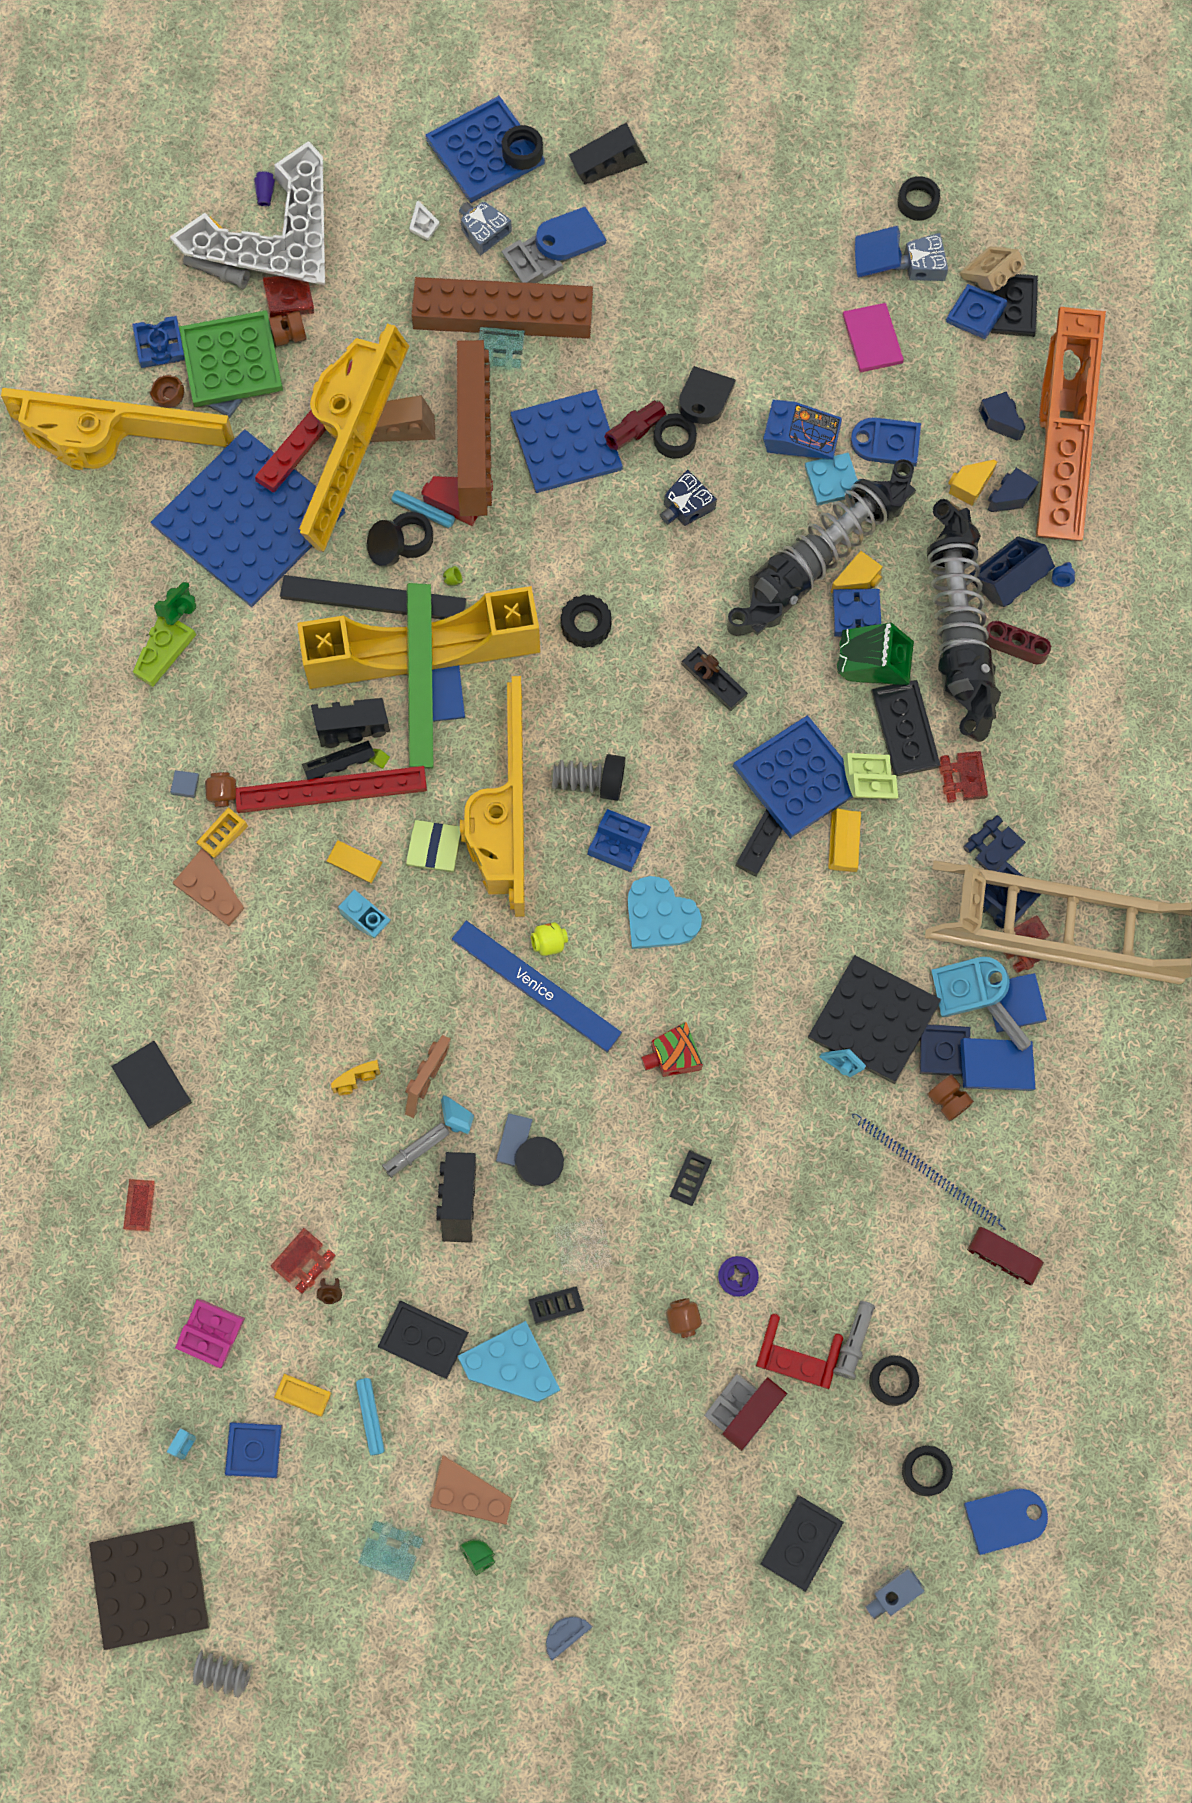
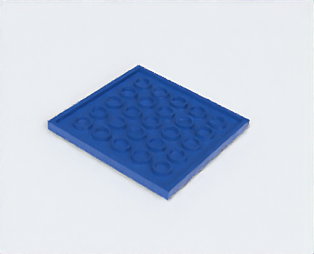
[151,429,346,607]

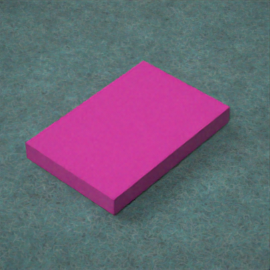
[842,303,904,373]

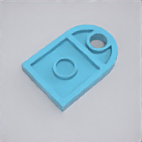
[931,957,1010,1017]

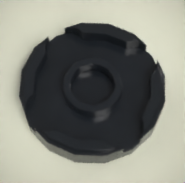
[367,520,404,566]
[514,1136,564,1187]

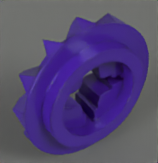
[718,1256,759,1297]

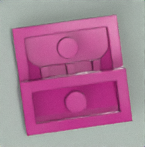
[175,1298,245,1368]

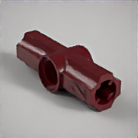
[604,400,667,451]

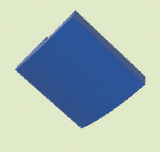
[855,225,902,278]
[587,809,651,872]
[992,973,1047,1033]

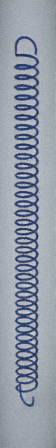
[852,1114,1006,1230]

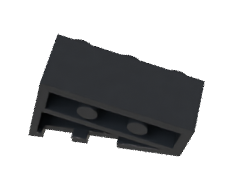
[569,122,648,185]
[311,698,390,748]
[436,1152,476,1243]

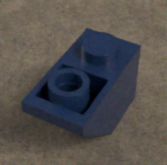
[979,391,1025,441]
[988,467,1039,512]

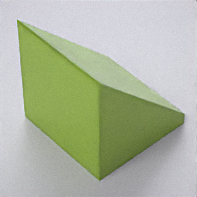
[368,749,390,769]

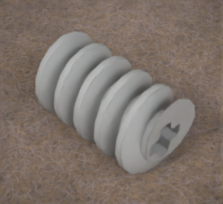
[552,760,602,793]
[193,1650,253,1698]

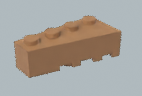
[370,395,435,442]

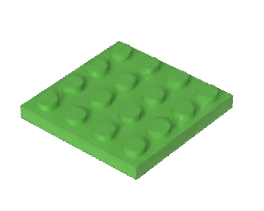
[179,310,283,407]

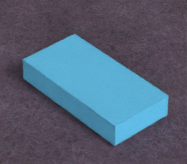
[167,1428,196,1460]

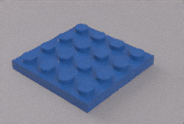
[425,96,545,203]
[510,389,623,493]
[733,715,853,839]

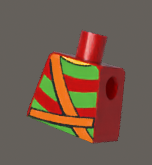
[641,1022,703,1077]

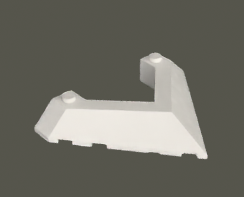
[170,141,325,285]

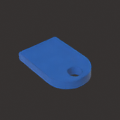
[535,207,607,261]
[851,417,921,467]
[963,1489,1048,1555]

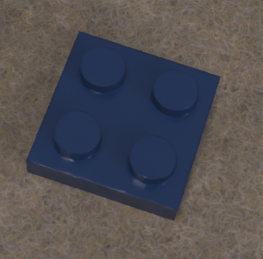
[919,1025,971,1077]

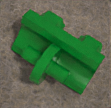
[154,582,196,625]

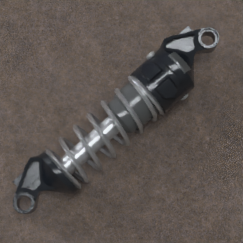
[726,459,916,636]
[927,499,1001,742]

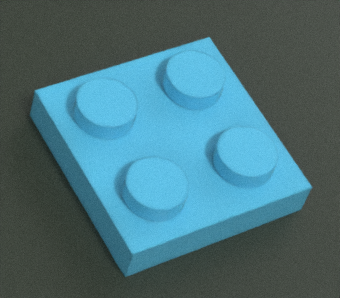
[805,453,857,506]

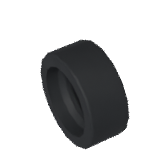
[502,125,543,170]
[898,176,941,221]
[653,413,697,459]
[393,512,433,558]
[600,754,626,801]
[869,1355,920,1406]
[902,1445,953,1497]

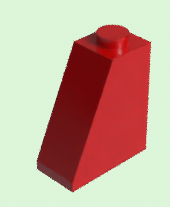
[421,476,493,526]

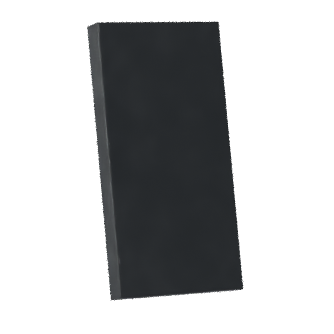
[871,680,941,776]

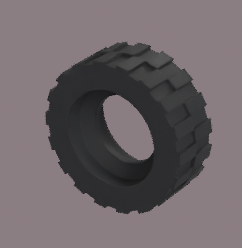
[561,594,612,648]

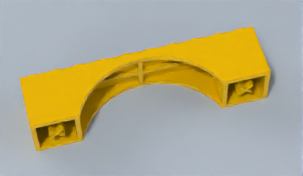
[297,586,541,689]

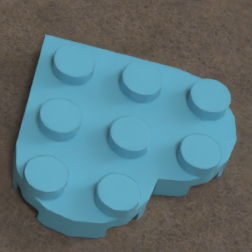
[628,876,702,949]

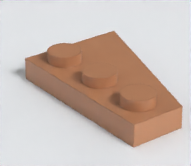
[173,848,244,926]
[405,1035,451,1118]
[430,1455,512,1525]

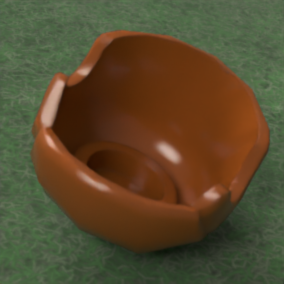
[150,375,185,408]

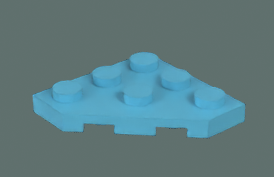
[458,1321,560,1402]

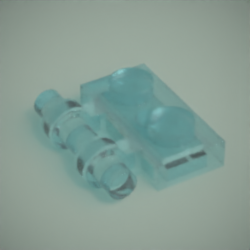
[479,327,525,370]
[358,1520,424,1582]

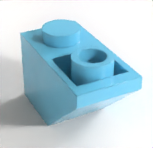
[338,889,391,938]

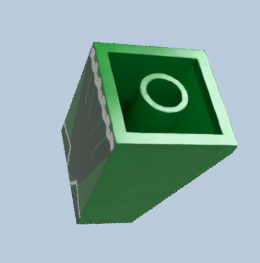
[837,622,914,685]

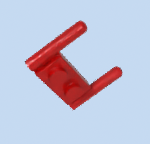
[756,1314,844,1390]

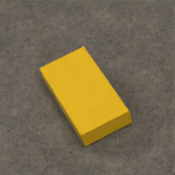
[274,1374,332,1417]

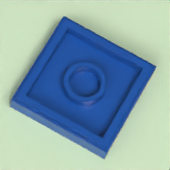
[946,284,1007,340]
[225,1422,282,1478]

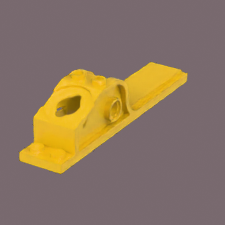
[299,323,409,552]
[1,387,234,470]
[460,676,525,917]

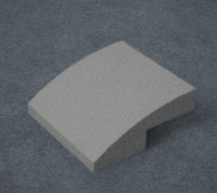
[502,235,564,283]
[704,1373,770,1448]

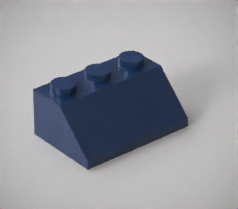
[969,536,1055,607]

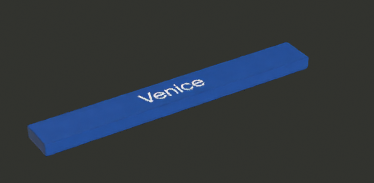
[452,920,622,1053]

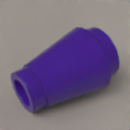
[254,171,276,206]

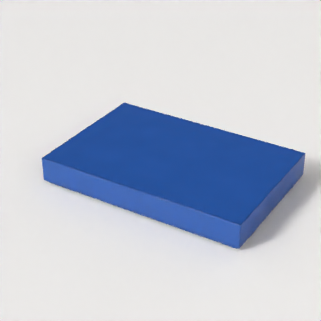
[432,665,465,722]
[960,1038,1036,1091]

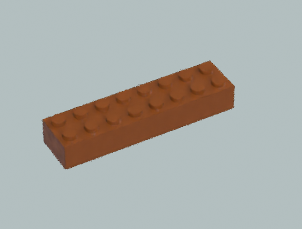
[412,277,593,339]
[457,340,492,516]

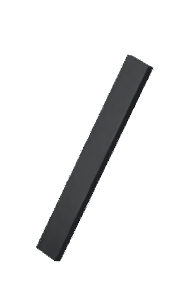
[280,575,467,619]

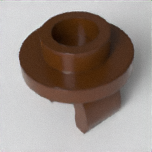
[694,654,720,679]
[317,1278,342,1304]

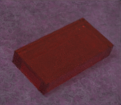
[123,1179,156,1232]

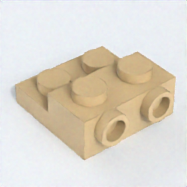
[959,246,1025,291]

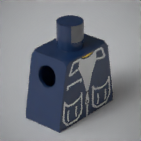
[660,470,717,526]

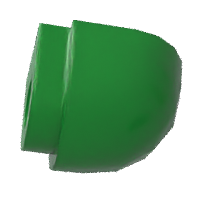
[459,1539,496,1576]

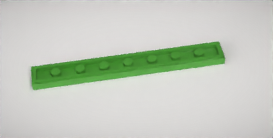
[406,583,433,769]

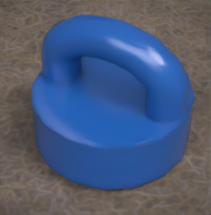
[1052,562,1075,587]

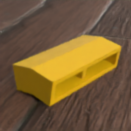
[828,808,861,872]

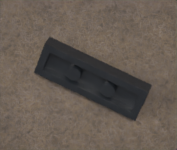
[681,646,748,711]
[302,740,375,780]
[735,809,783,877]

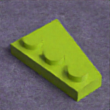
[133,615,197,687]

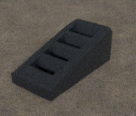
[669,1150,712,1206]
[528,1286,584,1326]

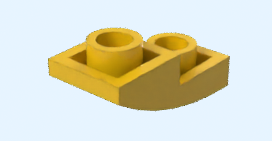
[327,840,383,884]
[331,1060,381,1095]

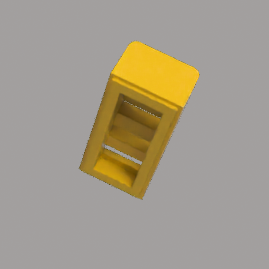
[196,807,248,859]

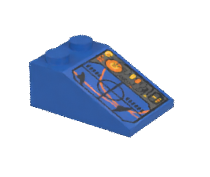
[763,400,842,460]

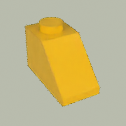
[948,459,998,506]
[831,551,883,593]

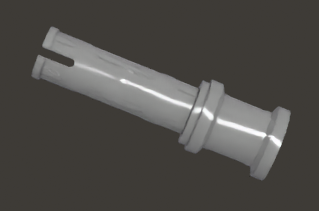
[183,255,250,289]
[833,1301,876,1380]

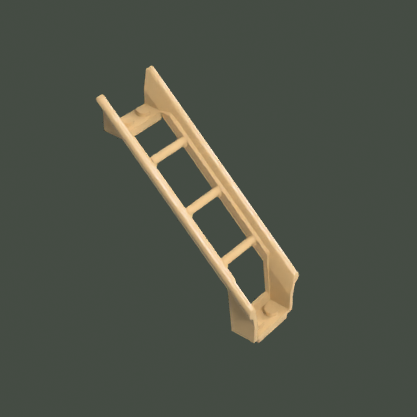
[925,860,1192,984]

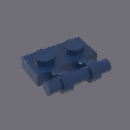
[963,815,1026,871]

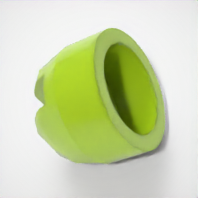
[443,566,463,586]

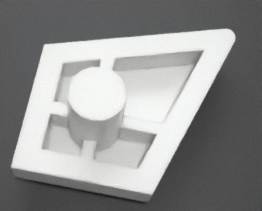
[409,201,440,241]

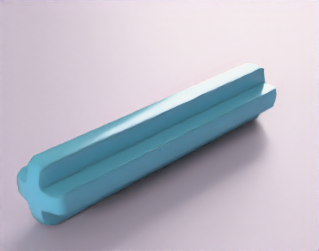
[391,490,455,528]
[356,1378,385,1455]

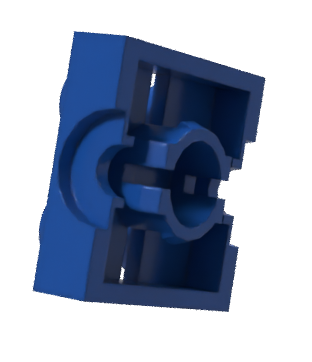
[132,316,185,368]
[832,589,881,637]

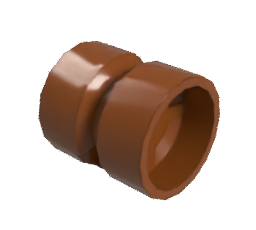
[269,311,307,347]
[927,1075,974,1122]

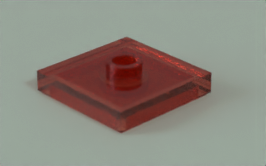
[263,276,314,318]

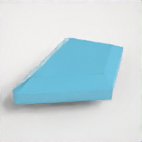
[819,1049,866,1077]
[441,1095,474,1134]

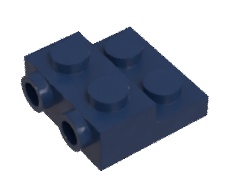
[983,861,1041,928]

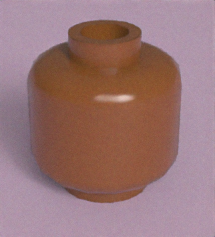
[205,772,236,807]
[666,1298,702,1338]

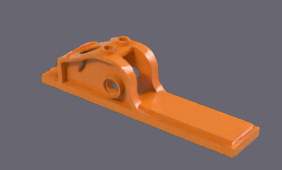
[1036,306,1106,541]

